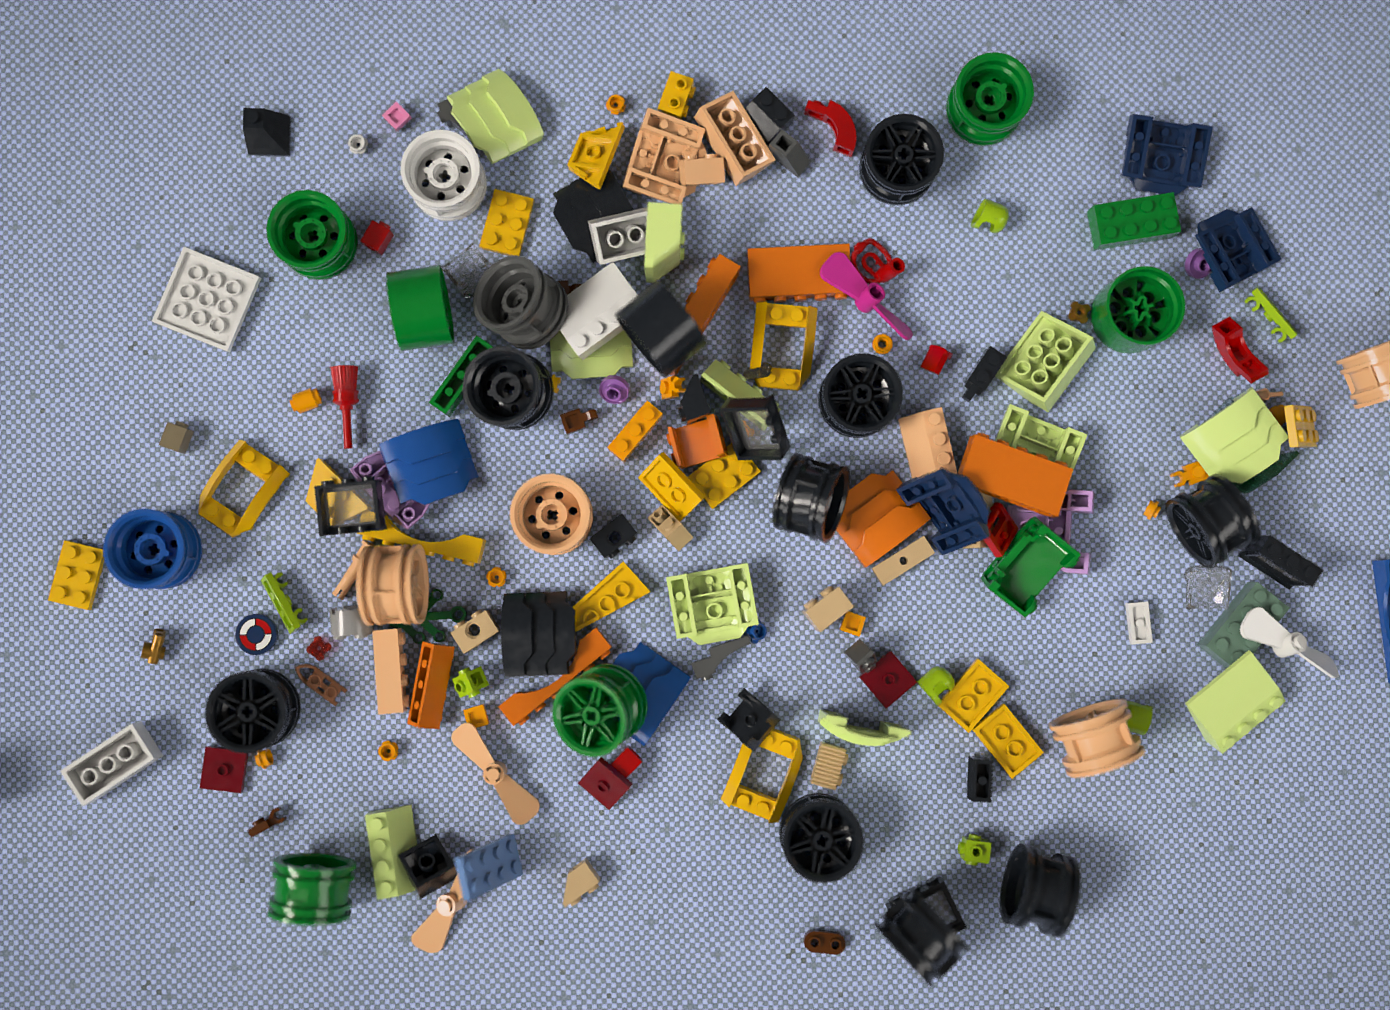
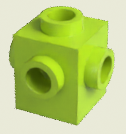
[452,666,489,698]
[958,834,991,866]

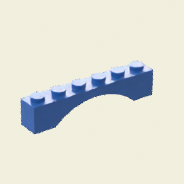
[1372,559,1390,683]

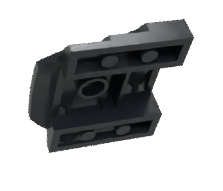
[553,169,633,264]
[501,591,576,677]

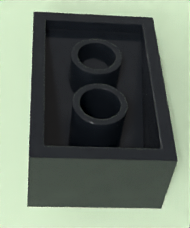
[745,87,795,147]

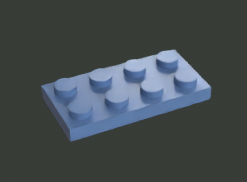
[454,834,523,901]

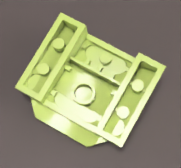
[447,69,544,164]
[550,330,633,380]
[1179,387,1288,484]
[995,404,1087,476]
[666,563,759,645]
[818,709,911,746]

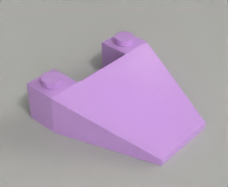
[1007,490,1095,575]

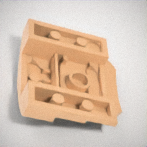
[622,108,707,204]

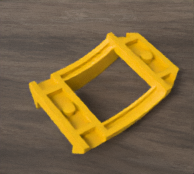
[750,302,818,391]
[198,440,290,538]
[721,728,803,823]

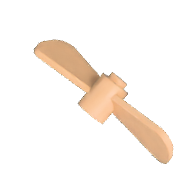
[452,723,540,825]
[411,849,474,953]

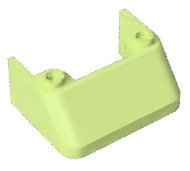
[644,202,685,283]

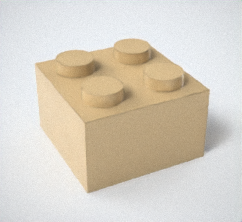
[802,586,854,632]

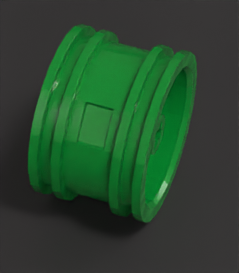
[267,852,357,926]

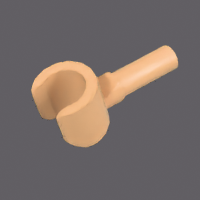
[1255,388,1283,401]

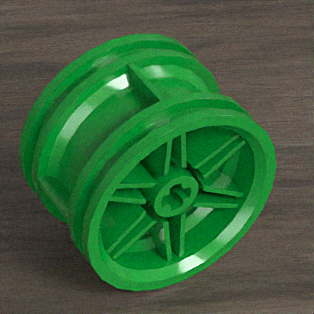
[946,52,1034,146]
[266,190,358,280]
[552,664,648,757]

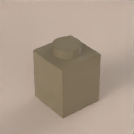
[159,421,194,454]

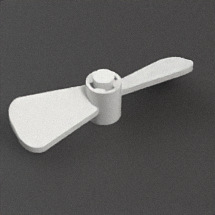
[1240,607,1339,678]

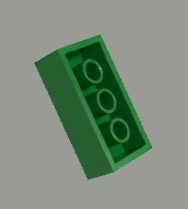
[1087,192,1181,251]

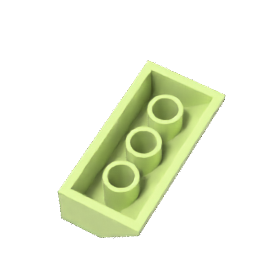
[700,359,781,431]
[365,805,417,900]

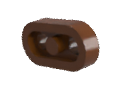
[803,929,846,955]

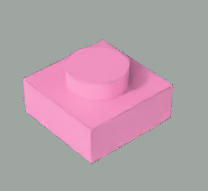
[382,102,412,132]

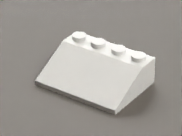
[560,262,638,360]

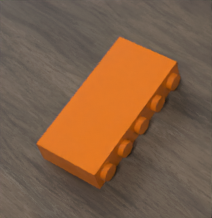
[747,244,850,304]
[958,433,1073,518]

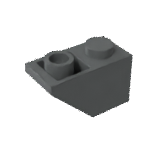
[768,129,811,178]
[844,639,877,674]

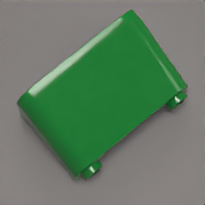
[981,517,1081,618]

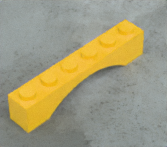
[357,511,486,567]

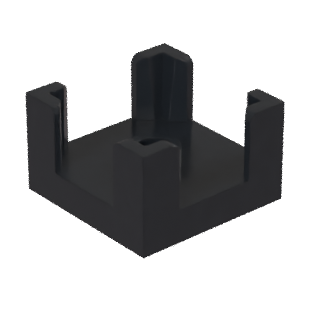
[717,688,781,751]

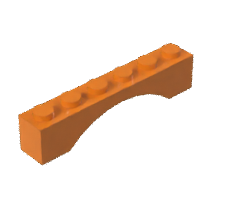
[498,627,612,726]

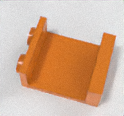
[666,414,729,469]

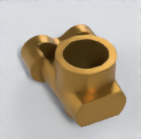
[141,628,166,664]

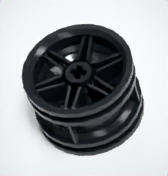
[859,113,944,206]
[463,346,554,430]
[818,353,903,438]
[772,453,850,543]
[1165,474,1261,568]
[205,669,301,754]
[779,793,864,883]
[1000,843,1081,938]
[873,887,970,988]

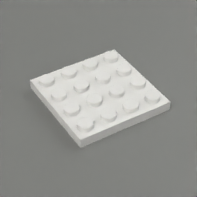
[152,247,261,353]

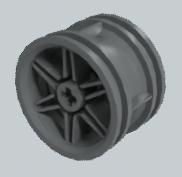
[473,255,568,350]

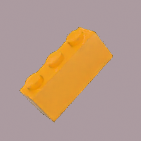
[607,401,663,463]

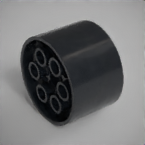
[614,280,707,378]

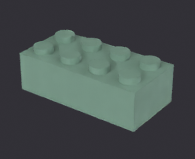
[1197,582,1290,669]

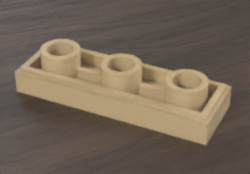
[871,536,935,586]

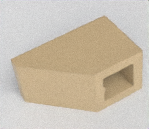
[648,504,694,552]
[563,858,601,907]

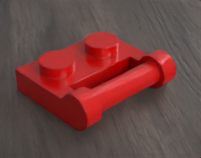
[984,502,1019,557]

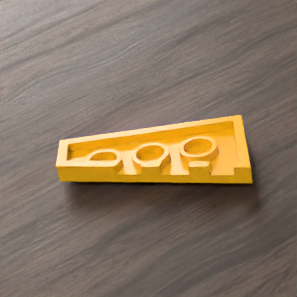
[573,561,651,632]

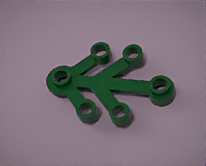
[388,589,467,644]

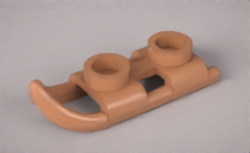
[295,664,347,706]

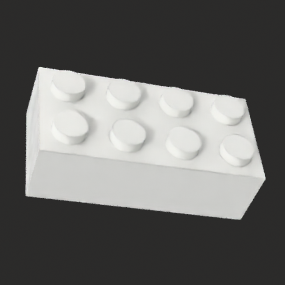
[588,202,669,265]
[60,721,164,806]

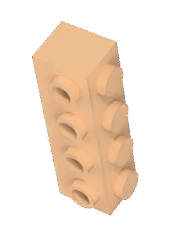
[372,628,410,715]

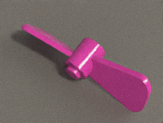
[820,252,913,340]

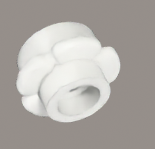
[348,134,368,154]

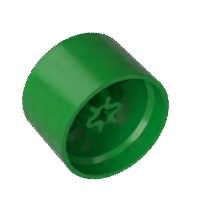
[386,265,455,351]
[1091,266,1185,354]

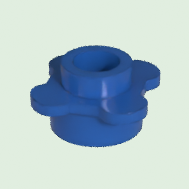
[745,619,767,644]

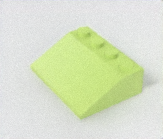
[995,311,1096,412]
[1185,650,1285,754]

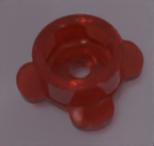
[306,636,332,661]

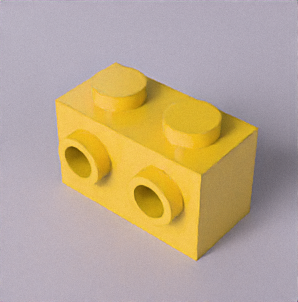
[657,71,696,120]

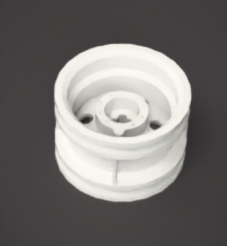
[401,130,487,221]

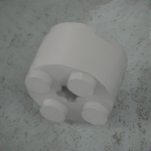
[330,605,374,640]

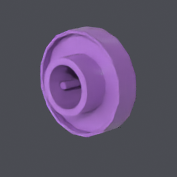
[1185,248,1211,279]
[599,375,630,404]

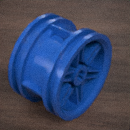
[103,508,203,589]

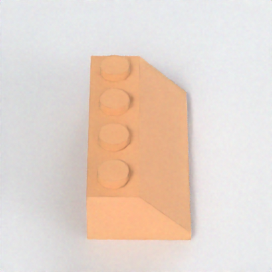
[694,91,776,186]
[898,407,958,478]

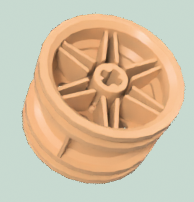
[1336,341,1390,409]
[510,474,594,555]
[356,544,429,626]
[1049,699,1146,778]

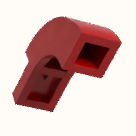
[804,100,856,157]
[1212,316,1269,384]

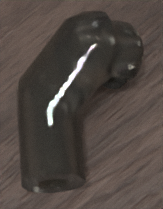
[743,362,772,380]

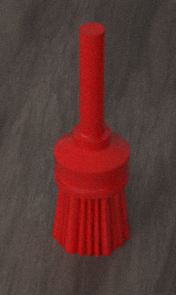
[330,365,359,449]

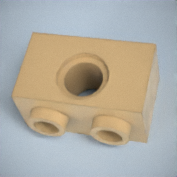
[451,609,501,654]

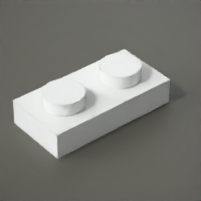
[1125,601,1153,645]

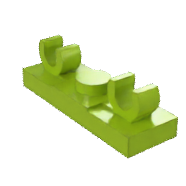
[1244,286,1297,343]
[261,572,308,634]

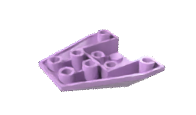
[350,451,431,530]

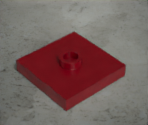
[859,650,917,709]
[200,746,249,793]
[578,757,633,810]

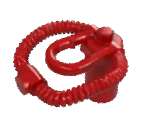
[850,238,905,284]

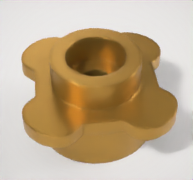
[1068,301,1091,324]

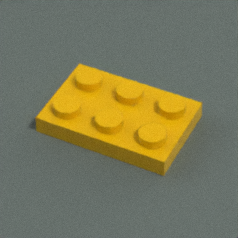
[479,189,534,256]
[1284,405,1319,448]
[688,443,761,509]
[638,451,705,522]
[48,540,104,610]
[938,658,1009,733]
[972,703,1044,779]

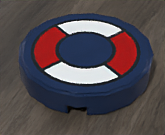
[235,614,278,655]

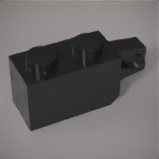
[962,346,1007,402]

